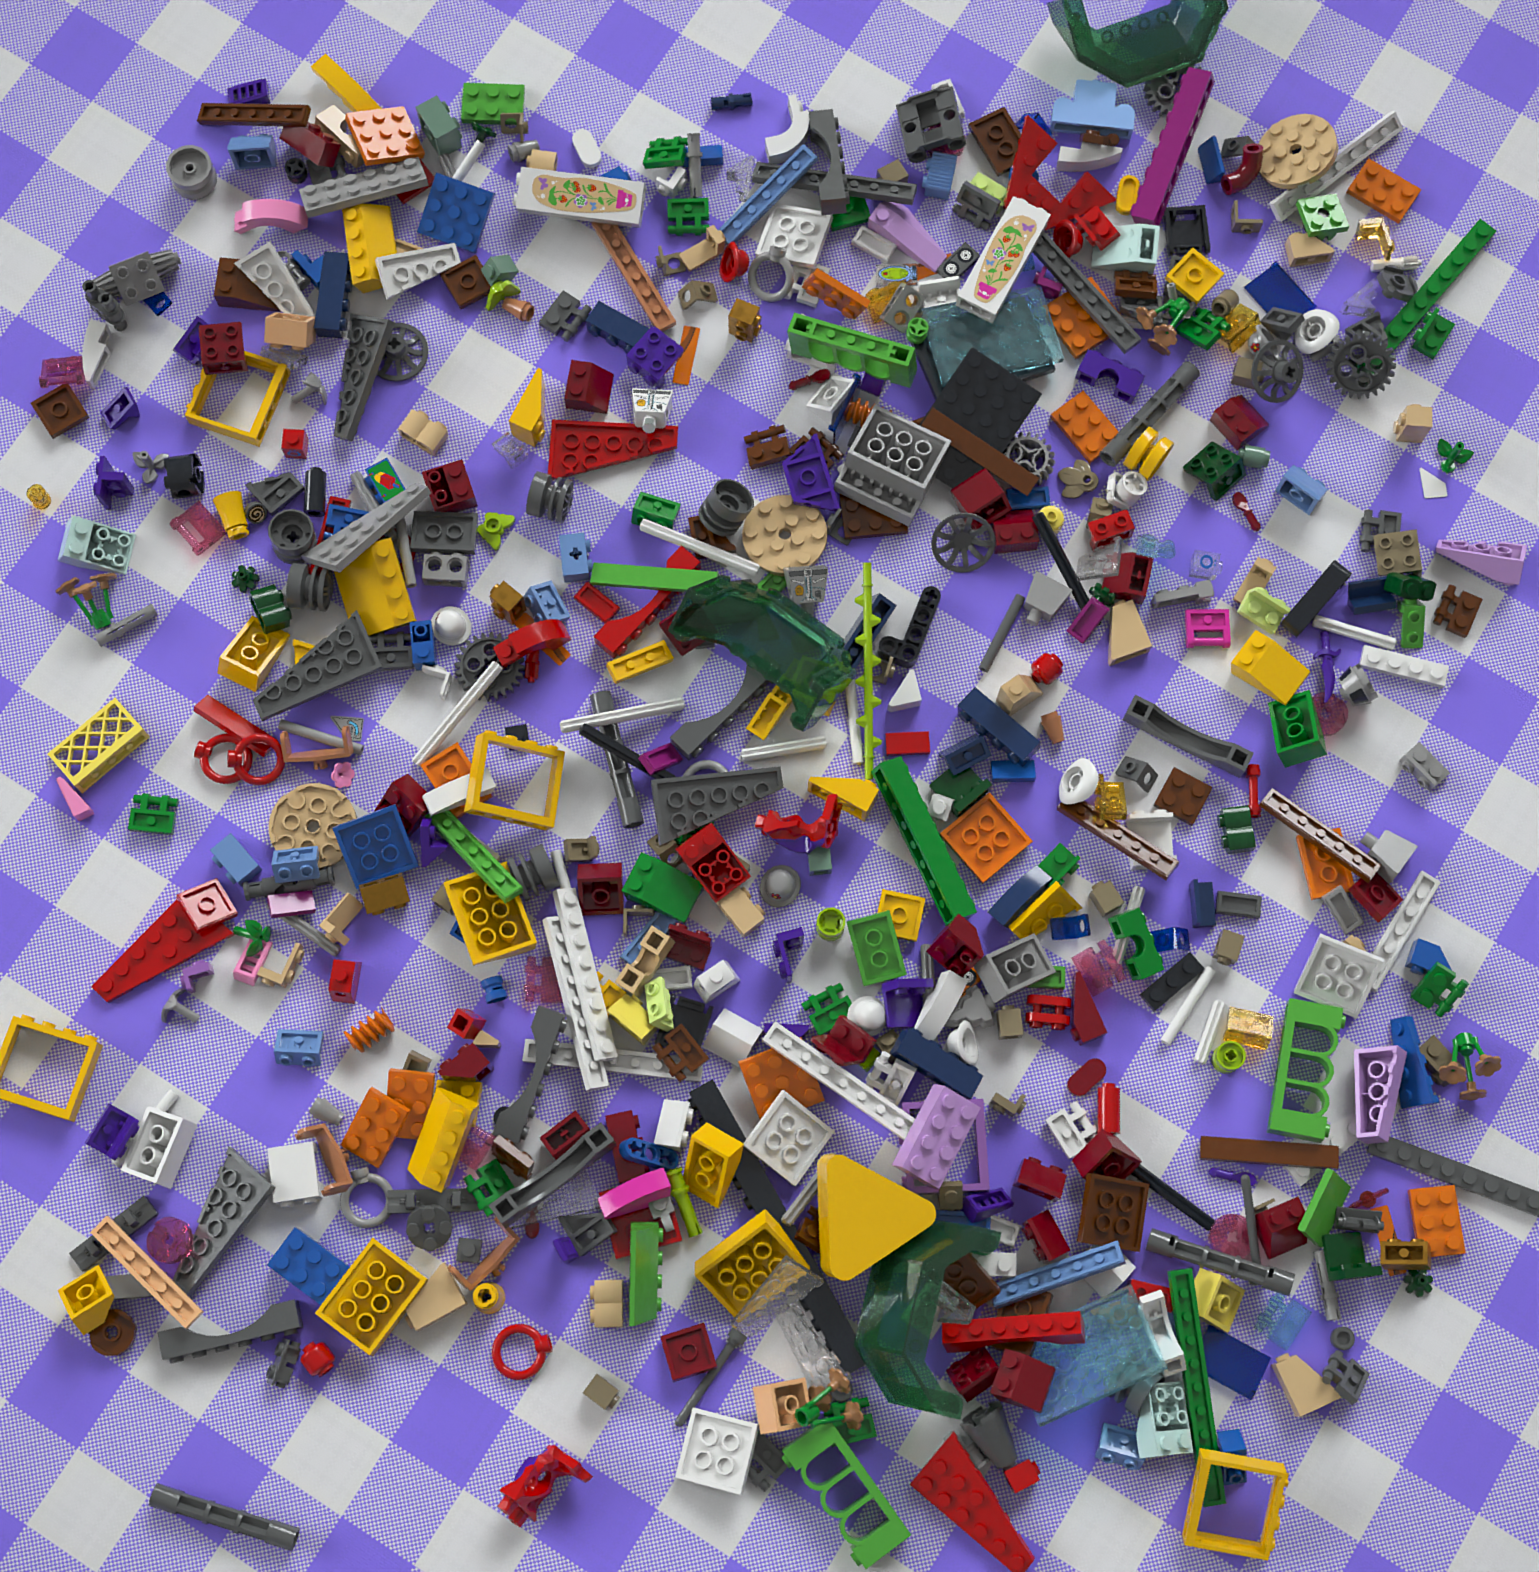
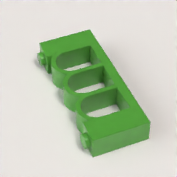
[787,313,917,388]
[1267,998,1346,1143]
[781,1415,911,1569]

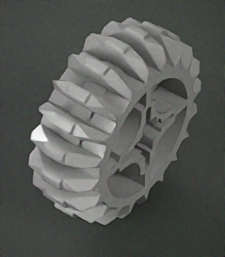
[1002,432,1055,486]

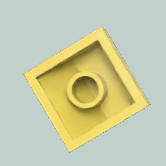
[607,994,659,1046]
[1194,1268,1245,1333]

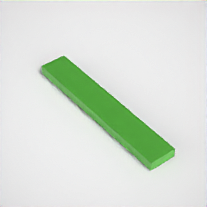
[590,562,719,595]
[425,810,523,904]

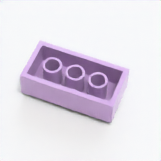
[892,1084,981,1189]

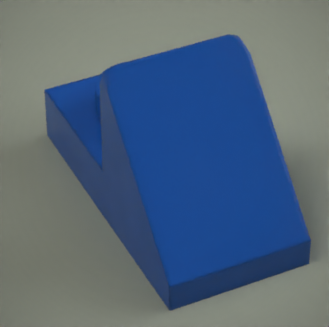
[291,249,324,291]

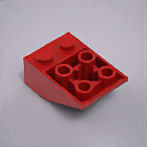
[675,823,751,903]

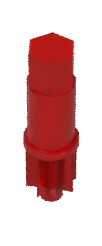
[525,649,540,683]

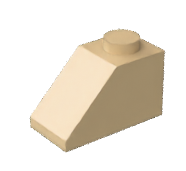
[1285,232,1334,267]

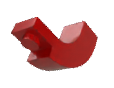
[493,619,572,667]

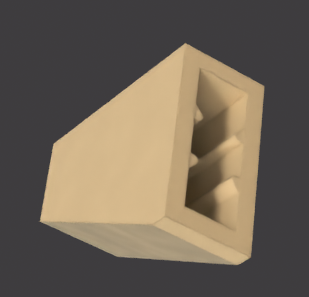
[1108,600,1152,666]
[996,674,1043,716]
[405,1262,468,1331]
[1271,1353,1342,1417]

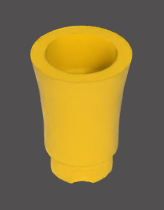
[212,491,249,540]
[473,1282,505,1314]

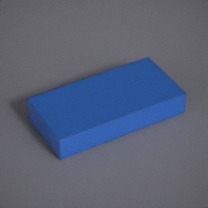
[1006,486,1051,511]

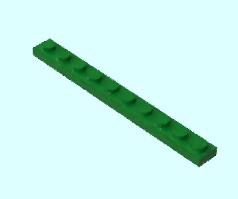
[1357,219,1496,378]
[1167,1268,1226,1507]

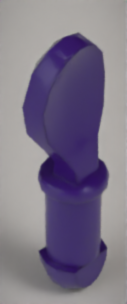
[1209,1167,1257,1186]

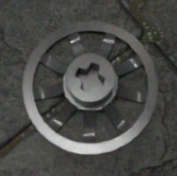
[377,323,428,381]
[1251,339,1304,403]
[931,513,995,573]

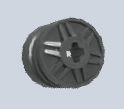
[526,471,574,523]
[698,479,754,536]
[268,509,317,565]
[286,563,333,612]
[507,844,560,901]
[1105,1354,1165,1418]

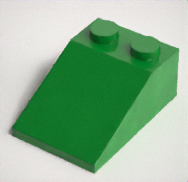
[1268,690,1327,768]
[622,852,703,924]

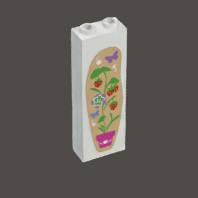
[513,167,646,228]
[956,196,1051,324]

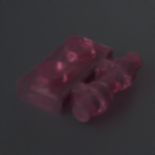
[1071,939,1126,997]
[523,956,563,1003]

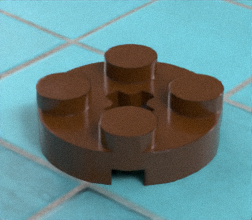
[88,1309,137,1356]

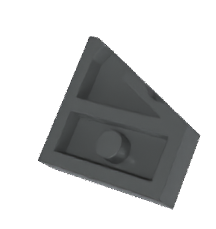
[1119,296,1163,327]
[1345,311,1388,343]
[245,472,304,516]
[559,1212,618,1256]

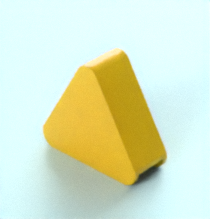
[817,1154,936,1281]

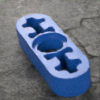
[619,1137,679,1171]

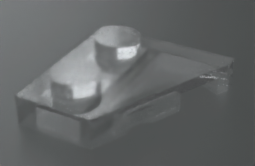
[260,343,308,370]
[1076,536,1123,581]

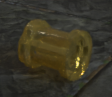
[26,484,51,510]

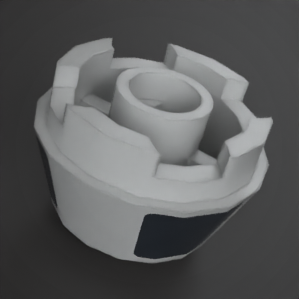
[1338,663,1378,707]

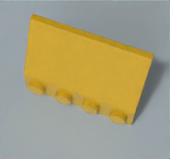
[334,538,417,636]
[443,861,537,966]
[695,1209,810,1322]
[315,1238,429,1356]

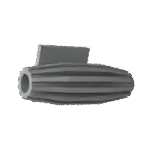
[93,249,182,306]

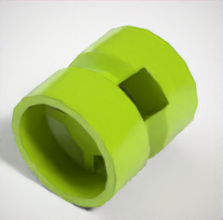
[816,907,845,941]
[1211,1041,1246,1074]

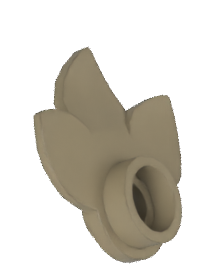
[1057,460,1099,498]

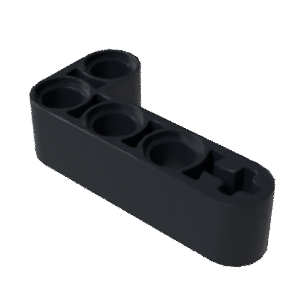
[1280,560,1352,638]
[878,586,941,668]

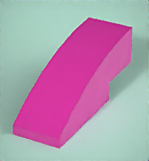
[598,1168,671,1220]

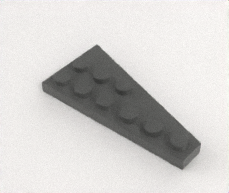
[334,313,395,441]
[253,610,383,721]
[651,766,784,846]
[172,1147,276,1298]

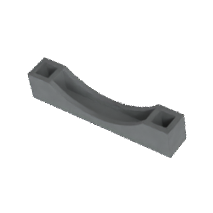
[809,109,850,216]
[670,649,781,760]
[1122,695,1254,778]
[492,1005,568,1144]
[489,1122,617,1229]
[157,1299,304,1364]

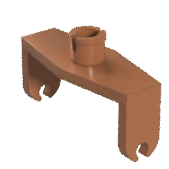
[280,726,354,770]
[295,1123,353,1196]
[447,1217,520,1291]

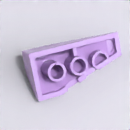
[868,201,947,273]
[1436,540,1527,586]

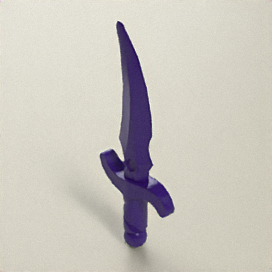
[1312,630,1341,703]

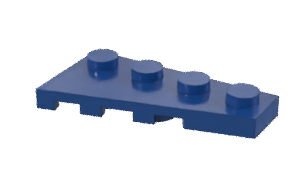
[1390,1016,1440,1109]

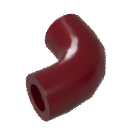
[1221,143,1263,195]

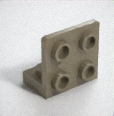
[1373,529,1422,577]

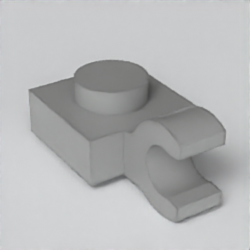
[649,1196,675,1233]

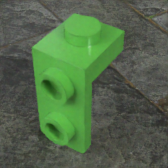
[1397,598,1426,648]

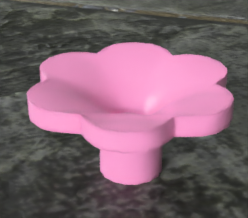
[331,762,355,788]

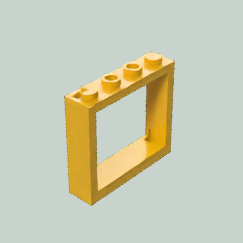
[185,351,291,447]
[464,730,565,831]
[0,1014,103,1122]
[1182,1448,1289,1561]

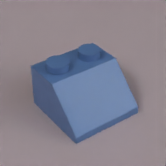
[228,134,277,170]
[1275,465,1328,515]

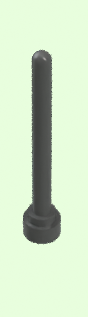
[1241,1174,1261,1285]
[675,1327,748,1427]

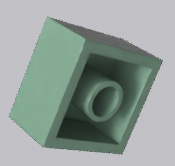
[416,95,463,156]

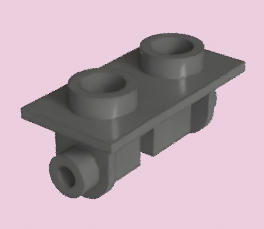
[1333,1207,1384,1234]
[266,1338,301,1389]

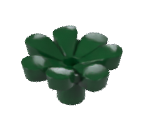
[471,121,497,143]
[232,565,260,593]
[1089,583,1115,607]
[1403,1270,1433,1298]

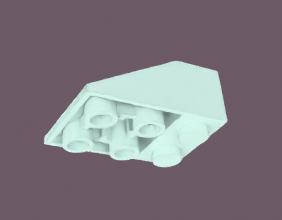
[1091,224,1160,274]
[57,515,136,575]
[1136,1381,1193,1459]

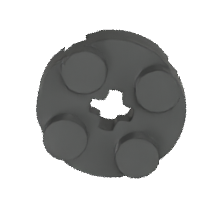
[1376,265,1418,303]
[406,1204,452,1252]

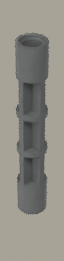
[1099,361,1200,467]
[590,691,644,829]
[1146,1228,1295,1296]
[149,1483,300,1551]

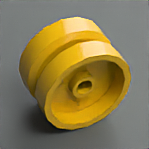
[1123,426,1174,481]

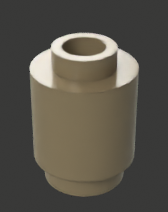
[1211,289,1239,317]

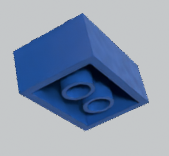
[267,1227,350,1305]

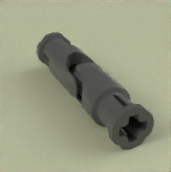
[243,866,335,901]

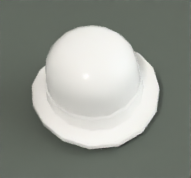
[431,606,472,646]
[847,996,886,1036]
[947,1021,979,1065]

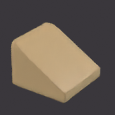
[472,1030,501,1048]

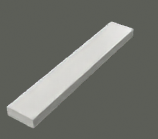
[1371,871,1441,993]

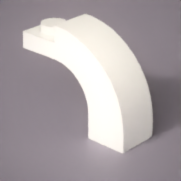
[765,94,809,165]
[1139,1290,1187,1377]

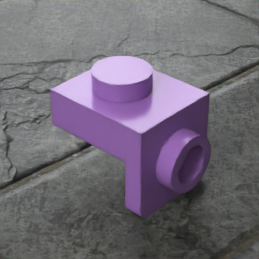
[180,960,214,994]

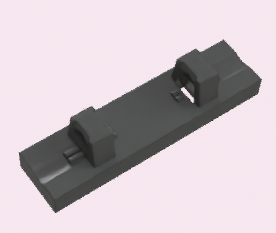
[387,1188,480,1214]
[69,1196,159,1272]

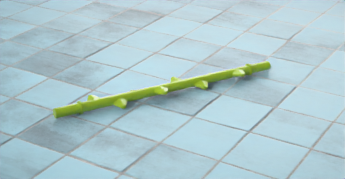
[855,562,882,780]

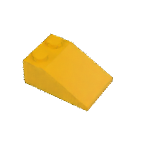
[509,368,545,447]
[217,616,290,692]
[1231,630,1310,706]
[807,777,879,822]
[683,1123,744,1208]

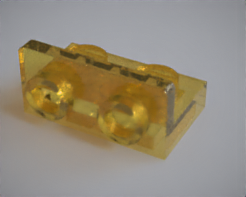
[865,280,911,324]
[1218,303,1261,353]
[1093,774,1127,820]
[1223,1006,1274,1050]

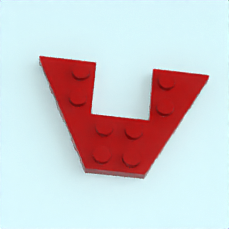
[1003,115,1117,231]

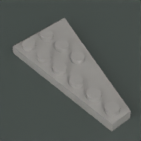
[301,483,431,573]

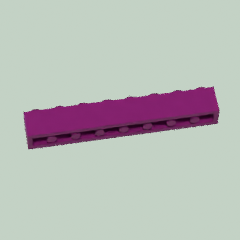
[1130,67,1215,226]

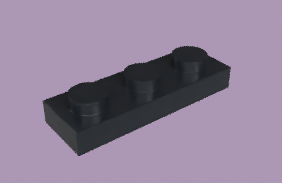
[1139,952,1205,1012]

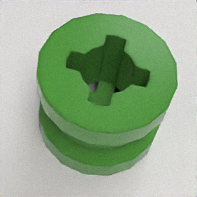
[906,317,929,344]

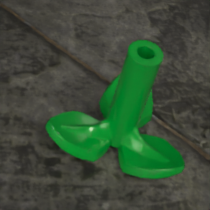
[1437,439,1474,474]
[233,920,272,957]

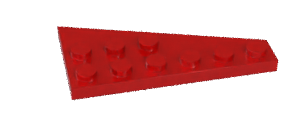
[548,419,678,481]
[91,890,235,1003]
[910,1431,1035,1572]

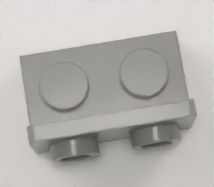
[1399,742,1450,792]

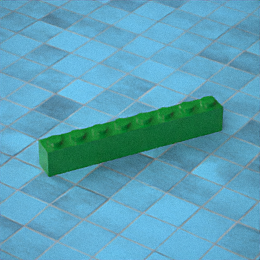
[871,756,977,926]

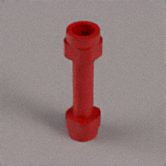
[1245,764,1262,818]

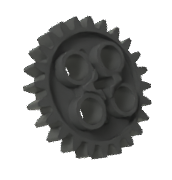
[1143,57,1208,118]
[1326,331,1396,400]
[454,632,525,702]

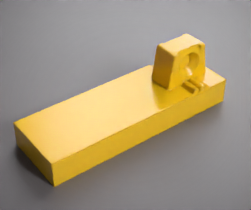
[606,640,674,684]

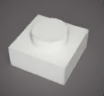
[928,793,954,821]

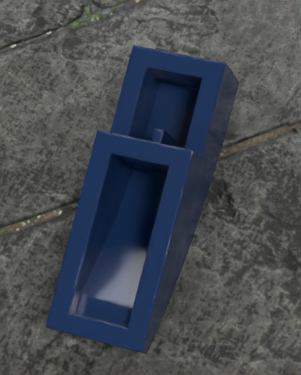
[988,865,1053,929]

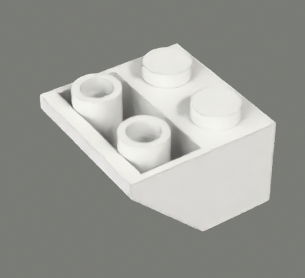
[654,1099,694,1152]

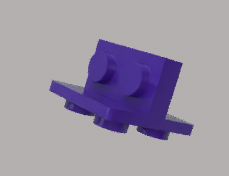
[93,456,134,510]

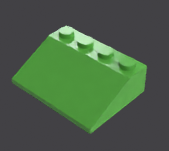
[629,1222,663,1326]

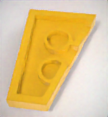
[1008,881,1082,939]

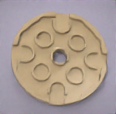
[1258,114,1338,189]
[742,495,827,576]
[269,783,357,870]

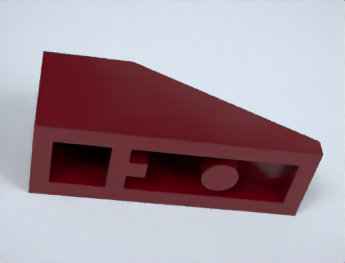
[1070,971,1107,1046]

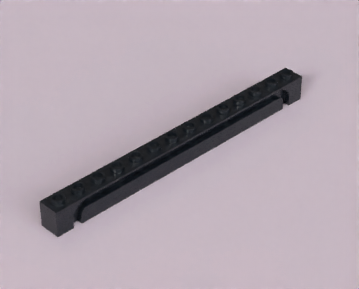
[688,1079,871,1376]

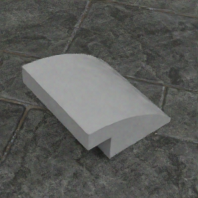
[834,405,951,527]

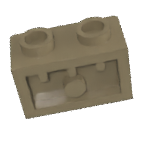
[1419,1035,1463,1087]

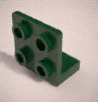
[1183,442,1247,501]
[929,767,992,818]
[1321,1232,1383,1281]

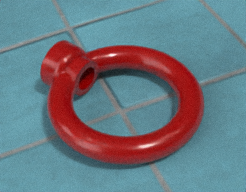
[194,734,253,784]
[227,734,285,785]
[492,1324,553,1380]

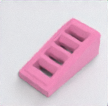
[56,776,94,821]
[233,939,273,986]

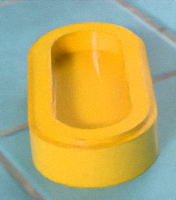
[1115,175,1140,215]

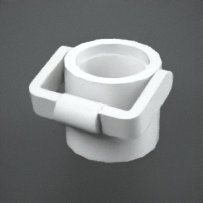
[1106,471,1148,510]

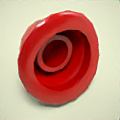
[1053,219,1083,258]
[719,242,749,282]

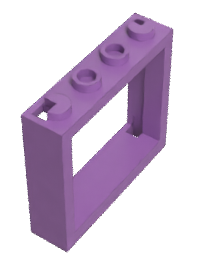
[899,1098,990,1195]

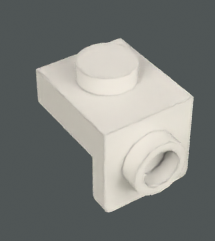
[656,166,688,199]

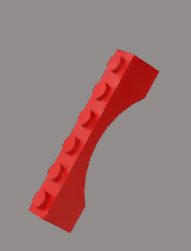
[594,545,701,659]
[942,1311,1085,1353]

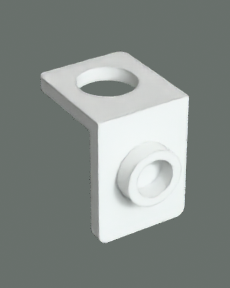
[422,665,453,701]

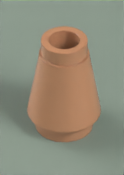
[502,297,535,322]
[1040,711,1065,744]

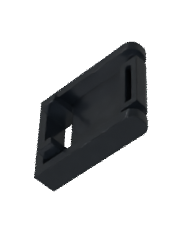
[1163,205,1211,256]
[655,994,714,1048]

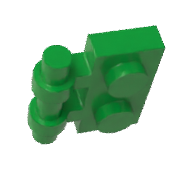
[642,136,688,169]
[667,198,709,236]
[1176,307,1231,351]
[128,793,179,835]
[1410,961,1469,1017]
[801,983,852,1035]
[463,1159,515,1217]
[823,1397,877,1447]

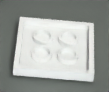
[755,203,833,269]
[1294,933,1384,1019]
[743,1090,835,1187]
[675,1408,759,1495]

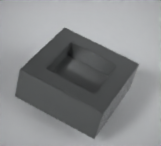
[456,1237,483,1263]

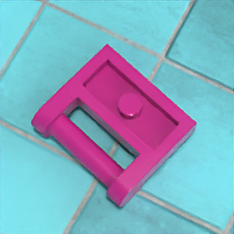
[1185,609,1231,648]

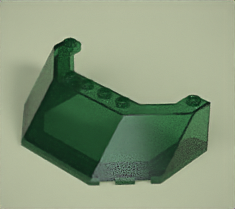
[1047,0,1229,88]
[668,575,857,732]
[854,1220,1002,1420]

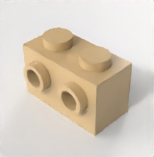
[1393,404,1432,443]
[716,886,765,938]

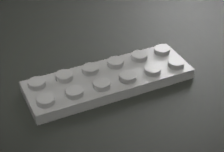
[299,157,428,218]

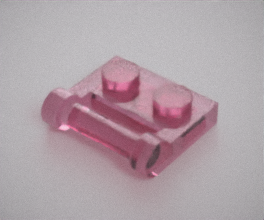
[39,356,85,389]
[169,501,227,556]
[459,1125,497,1171]

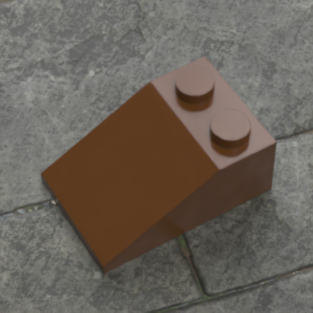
[214,257,281,312]

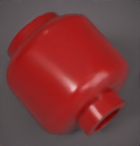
[1031,653,1063,685]
[300,1341,335,1377]

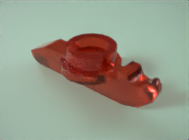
[1347,1188,1389,1208]

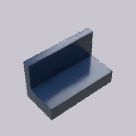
[1347,576,1396,615]
[938,734,992,775]
[1189,879,1216,928]

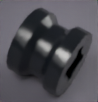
[284,158,308,184]

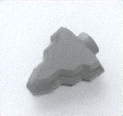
[944,984,996,1029]

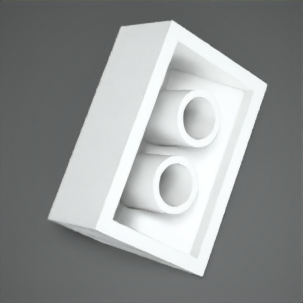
[121,1106,197,1189]

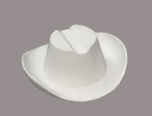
[1294,309,1340,354]
[1059,758,1098,804]

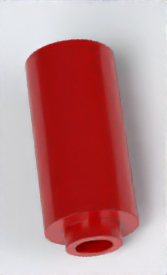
[1098,1083,1120,1135]

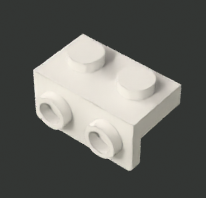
[918,276,962,315]

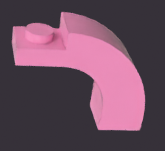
[234,199,308,234]

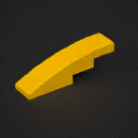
[310,54,382,112]
[746,659,800,740]

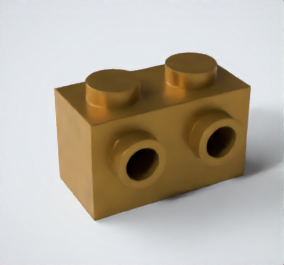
[728,298,762,343]
[489,580,527,625]
[359,872,410,915]
[1380,1239,1431,1270]

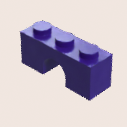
[1075,349,1145,405]

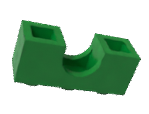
[1108,908,1164,981]

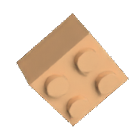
[264,312,316,350]
[753,1378,810,1434]

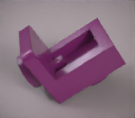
[1033,266,1063,299]

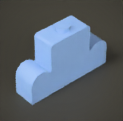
[1050,79,1135,140]

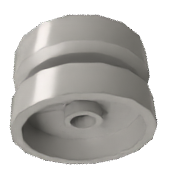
[166,145,217,200]

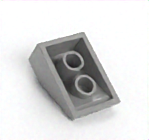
[974,933,1056,1004]

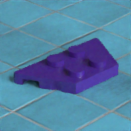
[782,434,840,512]

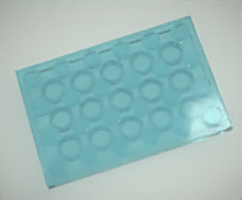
[920,285,1064,386]
[1032,1284,1168,1427]

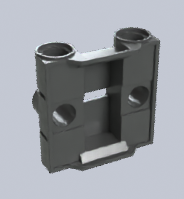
[896,86,966,163]

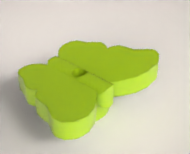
[486,280,521,312]
[477,512,515,551]

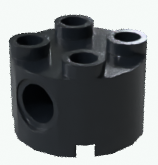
[164,453,205,499]

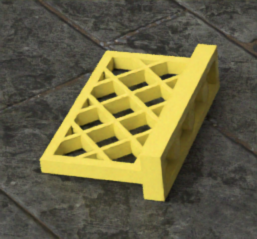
[48,698,150,794]

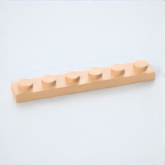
[90,1216,204,1329]

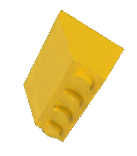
[342,203,397,293]
[407,1086,480,1193]

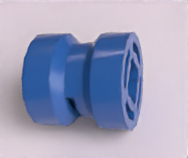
[481,975,508,1004]

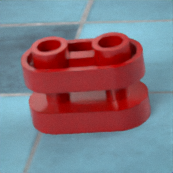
[1025,994,1071,1030]

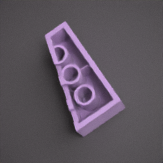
[1354,1045,1407,1144]

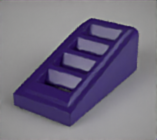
[227,78,270,104]
[962,1188,1014,1223]
[553,1236,580,1264]

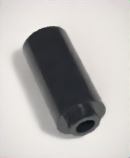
[304,467,327,517]

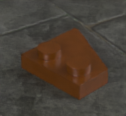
[688,516,736,560]

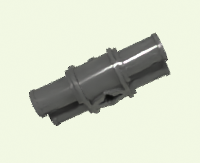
[82,280,127,331]

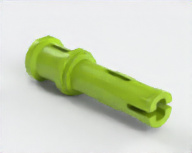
[665,1167,703,1237]

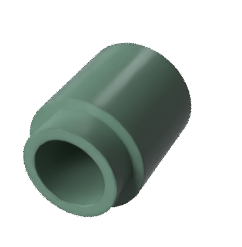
[1238,445,1270,469]

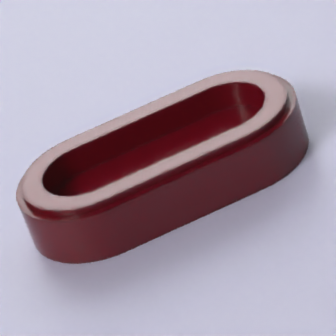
[1067,1058,1106,1097]

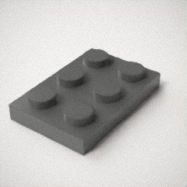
[410,511,478,555]

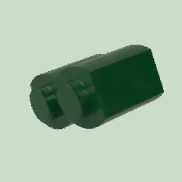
[1384,572,1437,601]
[249,584,292,634]
[1217,805,1256,854]

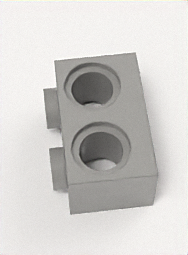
[879,283,926,333]
[422,552,469,587]

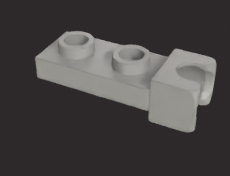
[1151,580,1214,609]

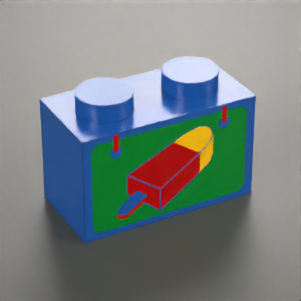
[364,458,406,505]

